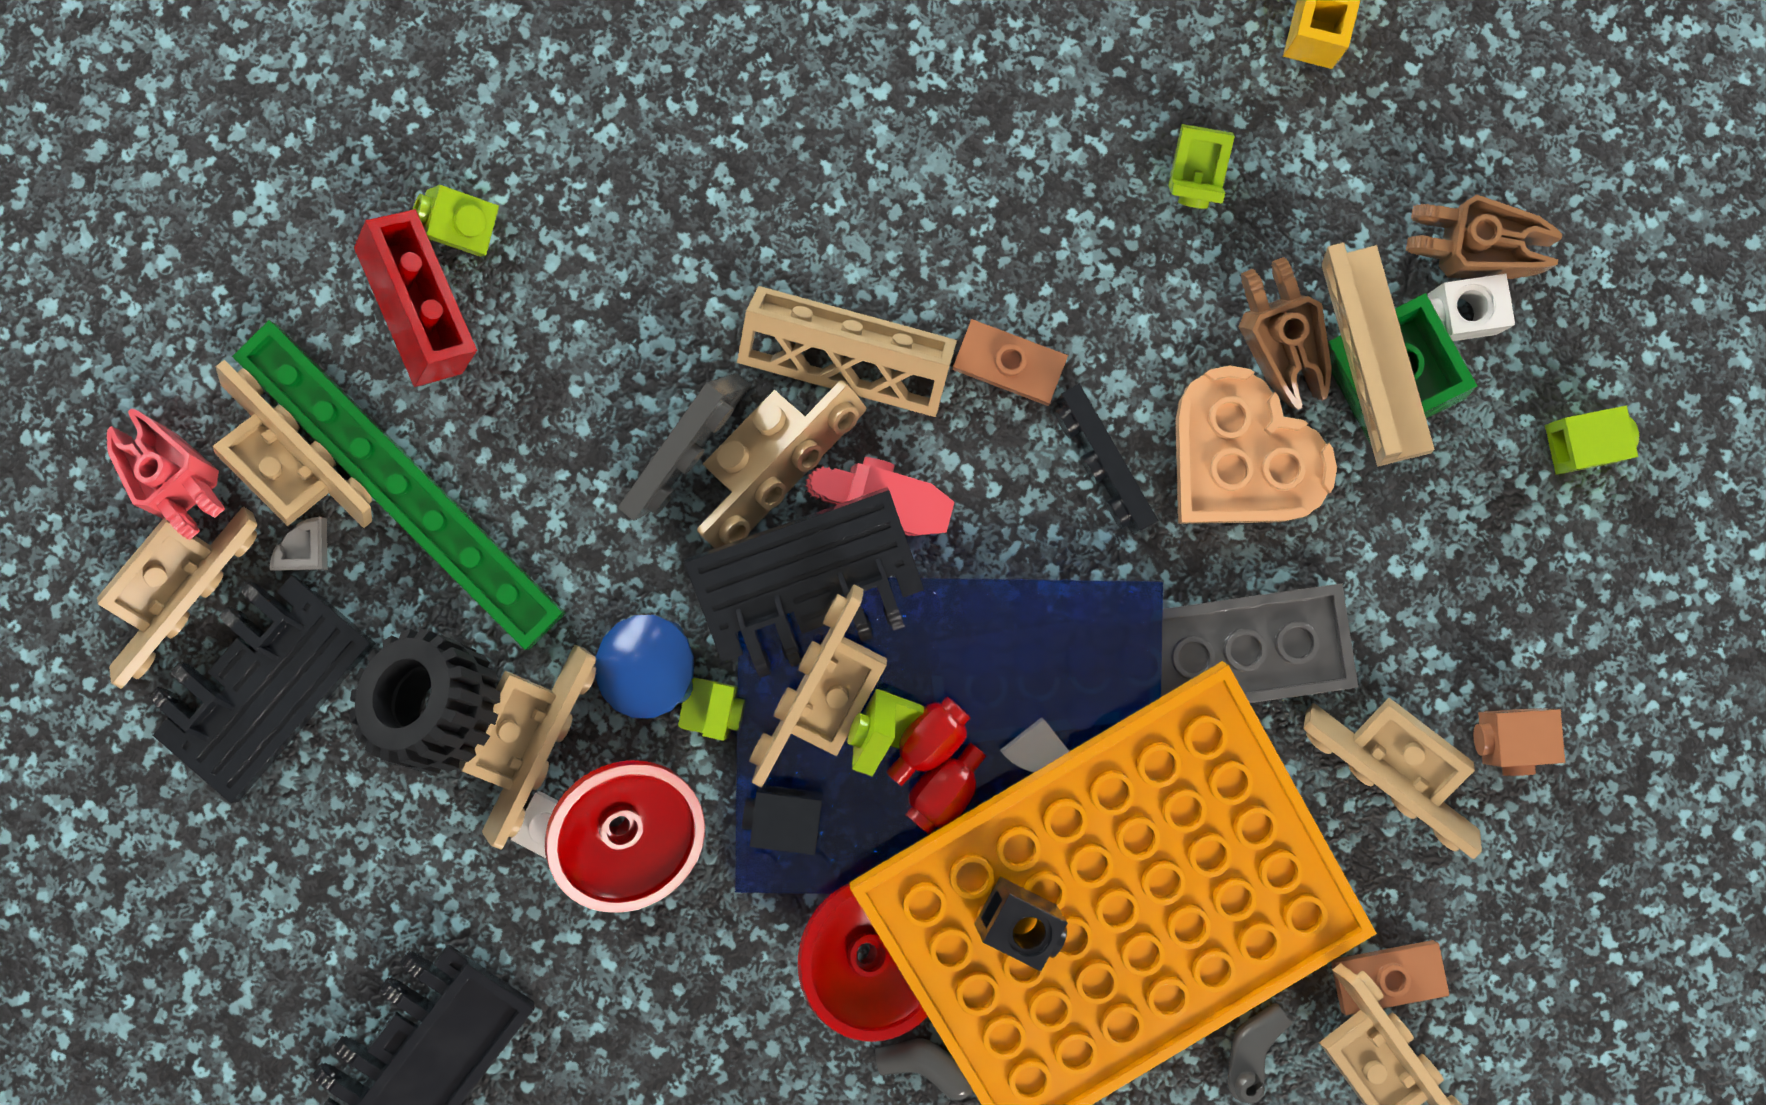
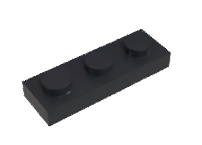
[1055,383,1159,535]

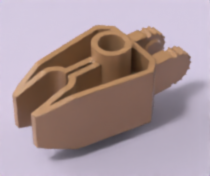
[1406,195,1562,279]
[1238,257,1332,410]

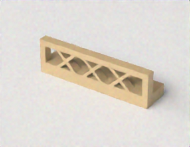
[1322,242,1435,467]
[737,286,957,417]

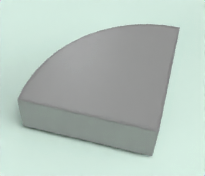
[270,517,328,571]
[1000,717,1069,772]

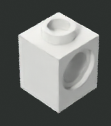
[1428,274,1515,341]

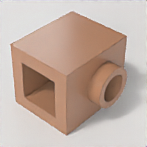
[1473,708,1565,776]

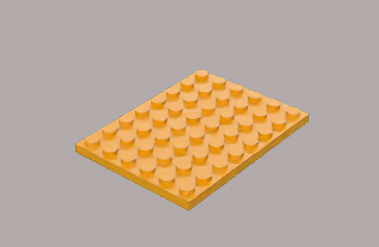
[849,661,1377,1105]

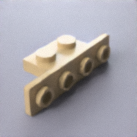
[213,360,372,528]
[697,380,867,548]
[97,507,258,689]
[749,584,887,788]
[459,645,596,850]
[1304,698,1482,859]
[1319,963,1462,1105]

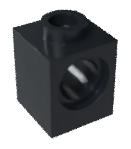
[742,785,824,855]
[974,876,1068,971]

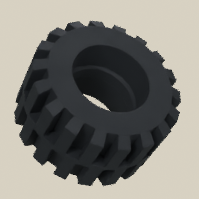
[350,629,500,774]

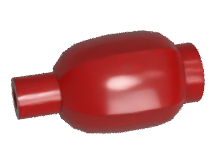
[886,696,971,786]
[905,743,987,835]

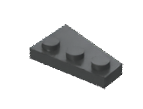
[618,373,752,521]

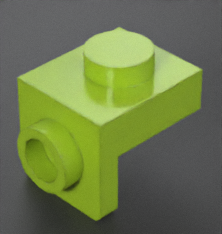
[1168,124,1235,209]
[412,185,499,257]
[678,677,746,741]
[847,689,924,776]

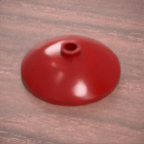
[545,760,705,913]
[798,883,928,1042]

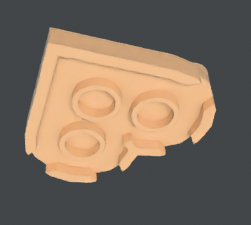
[1175,365,1337,524]

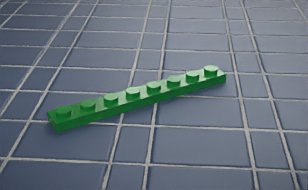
[232,320,566,650]

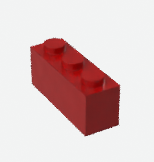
[354,209,477,387]

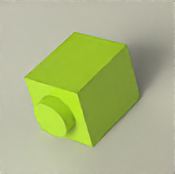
[1545,405,1639,475]

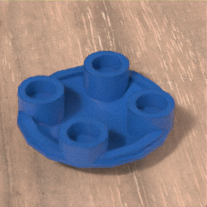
[595,615,694,718]

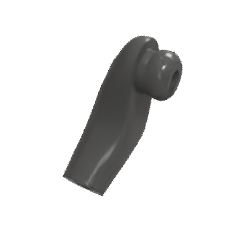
[1227,1001,1292,1104]
[875,1038,973,1100]

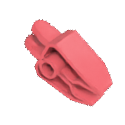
[107,409,225,540]
[805,457,954,536]

